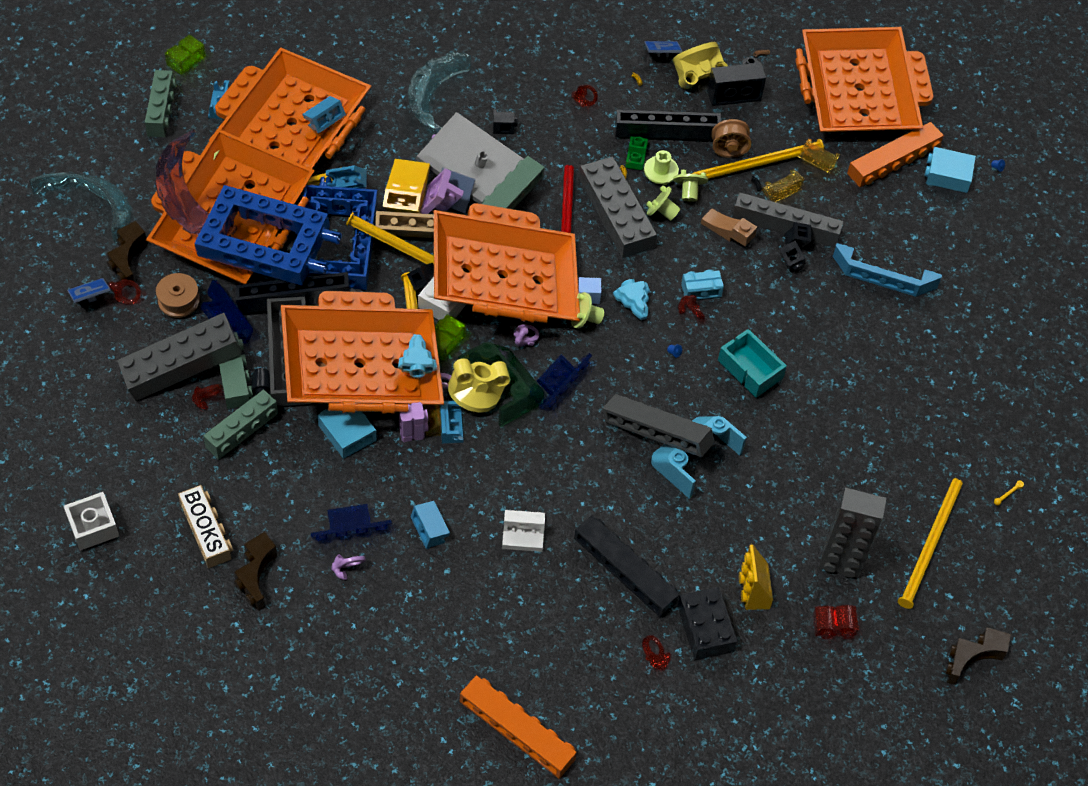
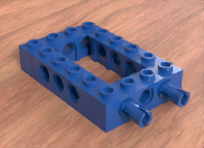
[297,176,378,290]
[194,185,342,286]

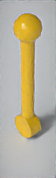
[994,481,1024,506]

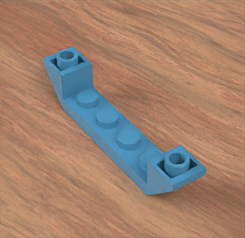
[833,243,942,297]

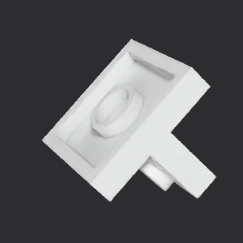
[502,510,545,552]

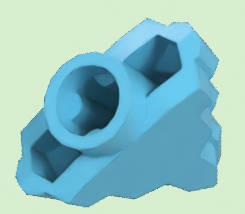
[613,279,650,320]
[398,334,437,378]

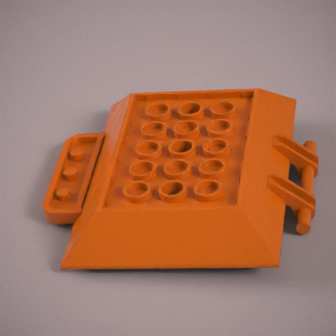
[795,27,933,132]
[209,47,372,169]
[146,129,315,284]
[433,203,580,323]
[281,291,444,414]

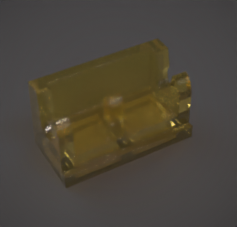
[798,138,840,173]
[762,169,804,202]

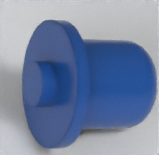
[991,159,1005,172]
[667,344,682,357]

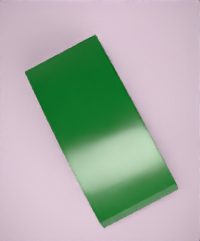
[625,136,648,170]

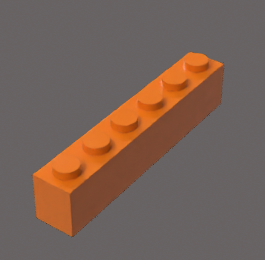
[847,122,944,187]
[460,675,577,779]

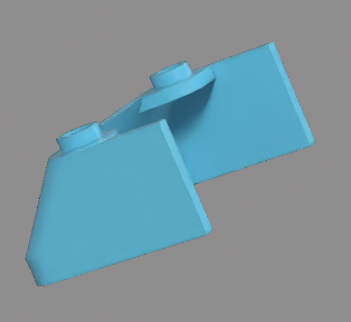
[651,416,747,499]

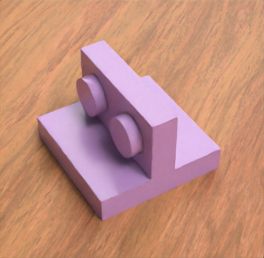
[420,168,464,214]

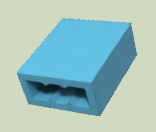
[924,147,976,193]
[318,409,376,459]

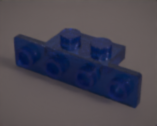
[201,280,253,343]
[536,353,592,409]
[310,504,392,541]

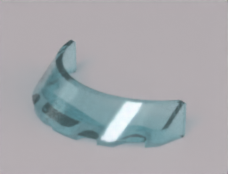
[408,52,471,134]
[29,173,131,243]

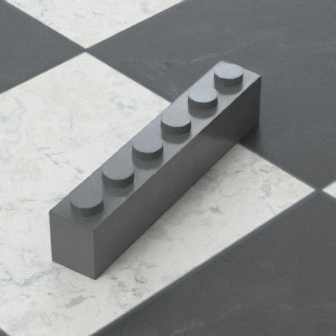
[732,192,843,247]
[602,394,714,457]

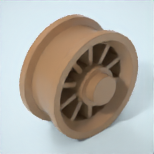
[712,119,751,158]
[156,273,200,318]

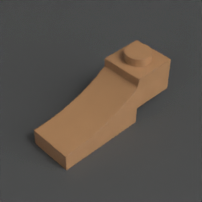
[701,209,757,246]

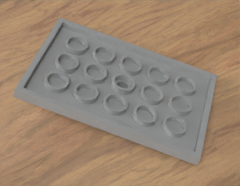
[416,112,524,204]

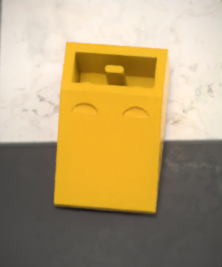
[383,159,430,214]
[739,545,773,610]

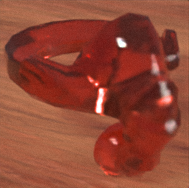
[571,85,598,107]
[108,279,141,304]
[678,295,706,320]
[192,384,223,409]
[642,635,671,670]

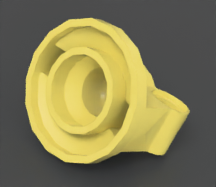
[673,42,728,89]
[448,359,510,413]

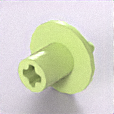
[644,150,679,185]
[673,170,708,202]
[646,186,680,221]
[571,292,604,329]

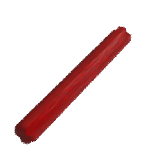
[561,165,574,233]

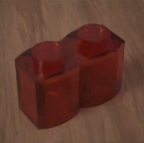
[813,605,859,639]

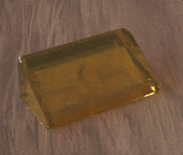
[424,405,441,436]

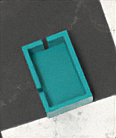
[718,329,787,397]

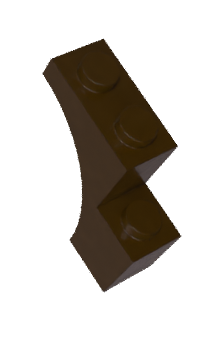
[107,221,147,288]
[234,531,277,611]
[945,627,1011,685]

